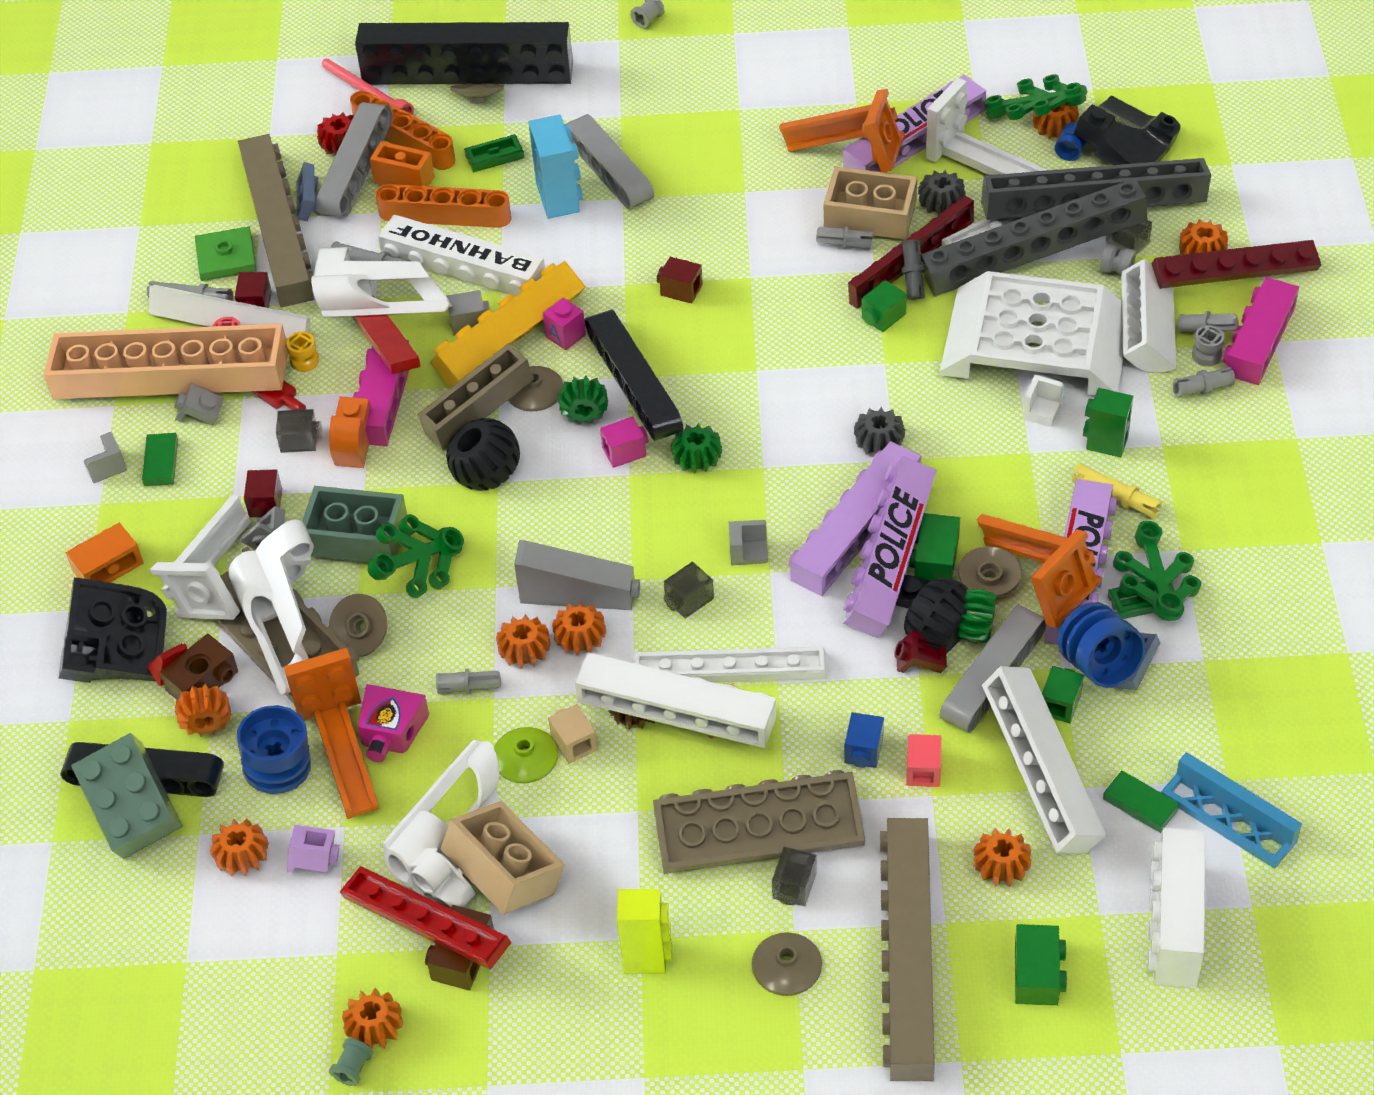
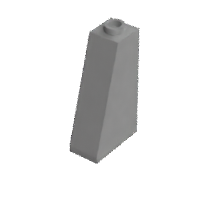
[514,540,640,610]

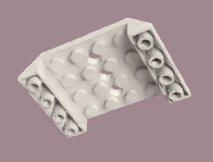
[940,271,1123,395]

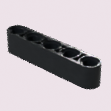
[60,742,224,797]

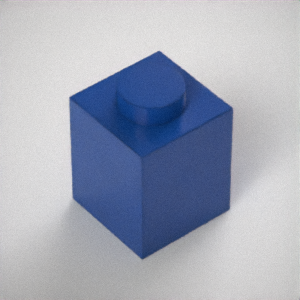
[844,712,884,768]

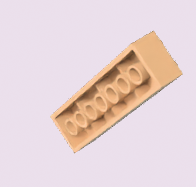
[44,324,288,399]

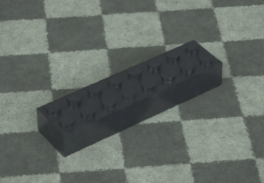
[355,22,573,85]

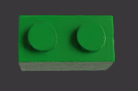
[1083,388,1134,458]
[909,513,960,581]
[1015,924,1067,1006]

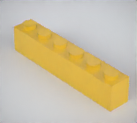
[430,260,586,388]

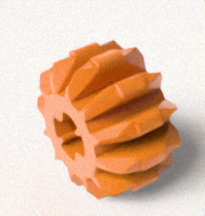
[1032,101,1079,139]
[1179,219,1228,255]
[552,601,607,656]
[496,614,551,669]
[175,684,231,737]
[210,819,269,876]
[973,828,1032,887]
[342,988,403,1049]

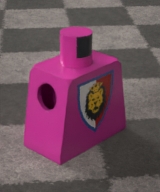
[358,684,429,762]

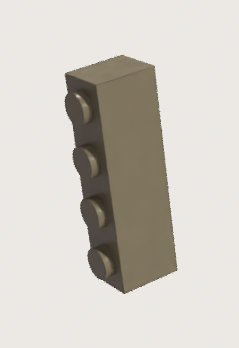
[417,343,534,451]

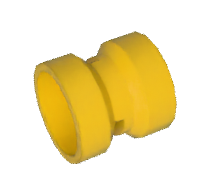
[286,331,319,372]

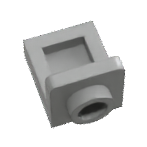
[174,384,224,425]
[241,506,285,550]

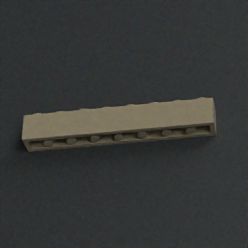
[238,134,314,308]
[880,818,935,1081]

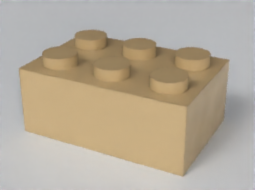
[823,166,917,240]
[440,801,565,915]

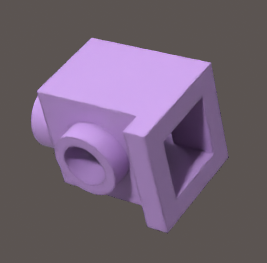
[287,825,340,873]

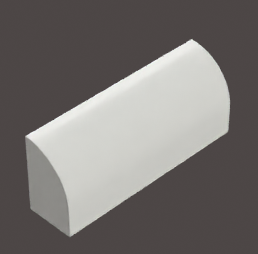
[1122,258,1176,373]

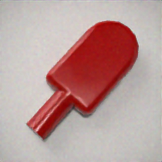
[252,381,306,415]

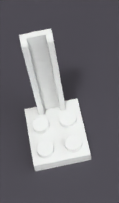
[926,77,1047,175]
[150,495,251,620]

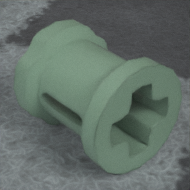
[329,1038,374,1086]

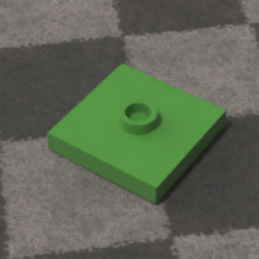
[195,226,257,281]

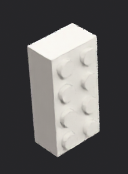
[1147,828,1205,989]

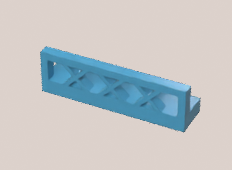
[1161,752,1302,869]

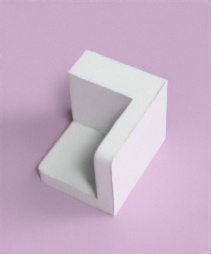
[1023,375,1063,427]

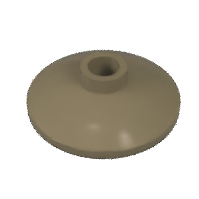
[450,83,504,103]
[508,366,563,412]
[958,546,1022,598]
[329,594,387,657]
[752,932,822,996]

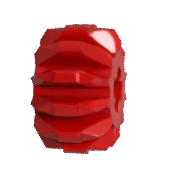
[317,112,354,156]

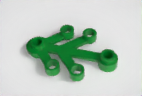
[984,74,1088,120]
[368,514,464,598]
[1113,521,1201,621]

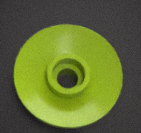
[494,727,558,783]

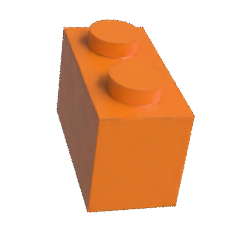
[370,141,435,186]
[65,522,144,582]

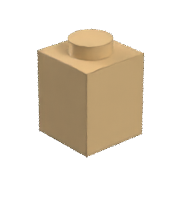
[548,704,598,764]

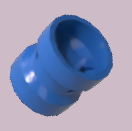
[1055,122,1087,161]

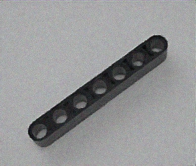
[584,309,684,441]

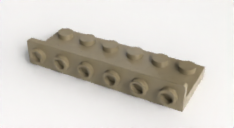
[214,547,360,704]
[653,770,865,874]

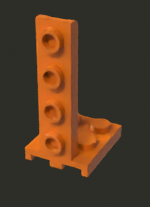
[779,89,905,173]
[977,514,1102,629]
[284,648,379,819]

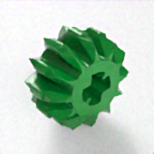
[558,375,608,425]
[671,423,722,474]
[958,588,996,643]

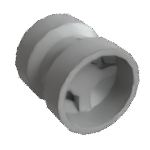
[1100,243,1136,276]
[1192,325,1225,367]

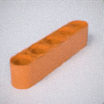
[350,90,456,170]
[376,184,512,228]

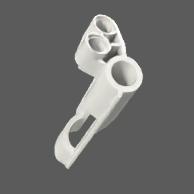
[311,247,453,317]
[229,520,314,695]
[382,740,500,909]

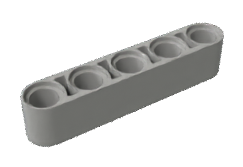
[315,102,392,217]
[564,114,654,209]
[939,604,1046,733]

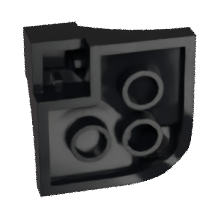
[1074,95,1181,165]
[58,577,167,683]

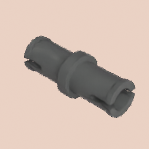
[902,240,925,300]

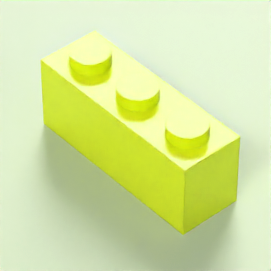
[617,889,672,974]

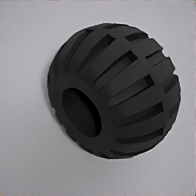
[446,418,520,491]
[904,578,970,654]

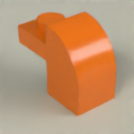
[329,396,371,468]

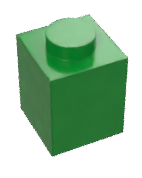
[862,280,907,332]
[1042,666,1084,724]

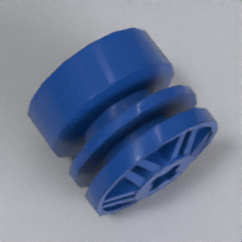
[1057,602,1146,688]
[237,705,311,794]

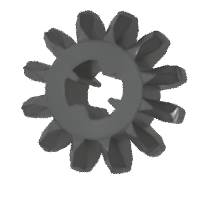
[918,170,966,215]
[854,406,905,455]

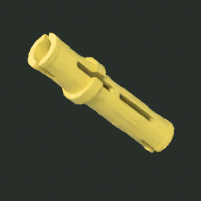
[1072,463,1162,519]

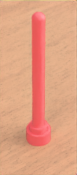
[322,58,414,115]

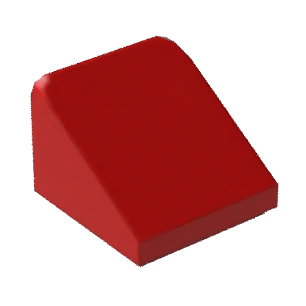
[147,643,187,686]

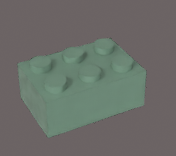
[302,485,407,563]
[71,733,183,859]

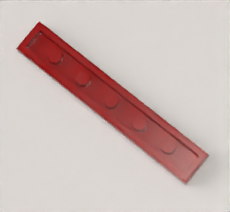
[351,296,420,374]
[340,866,512,970]

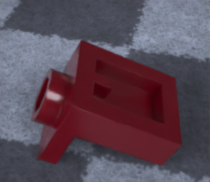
[894,630,947,673]

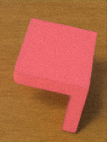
[906,734,941,787]

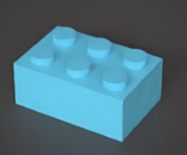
[528,114,583,219]

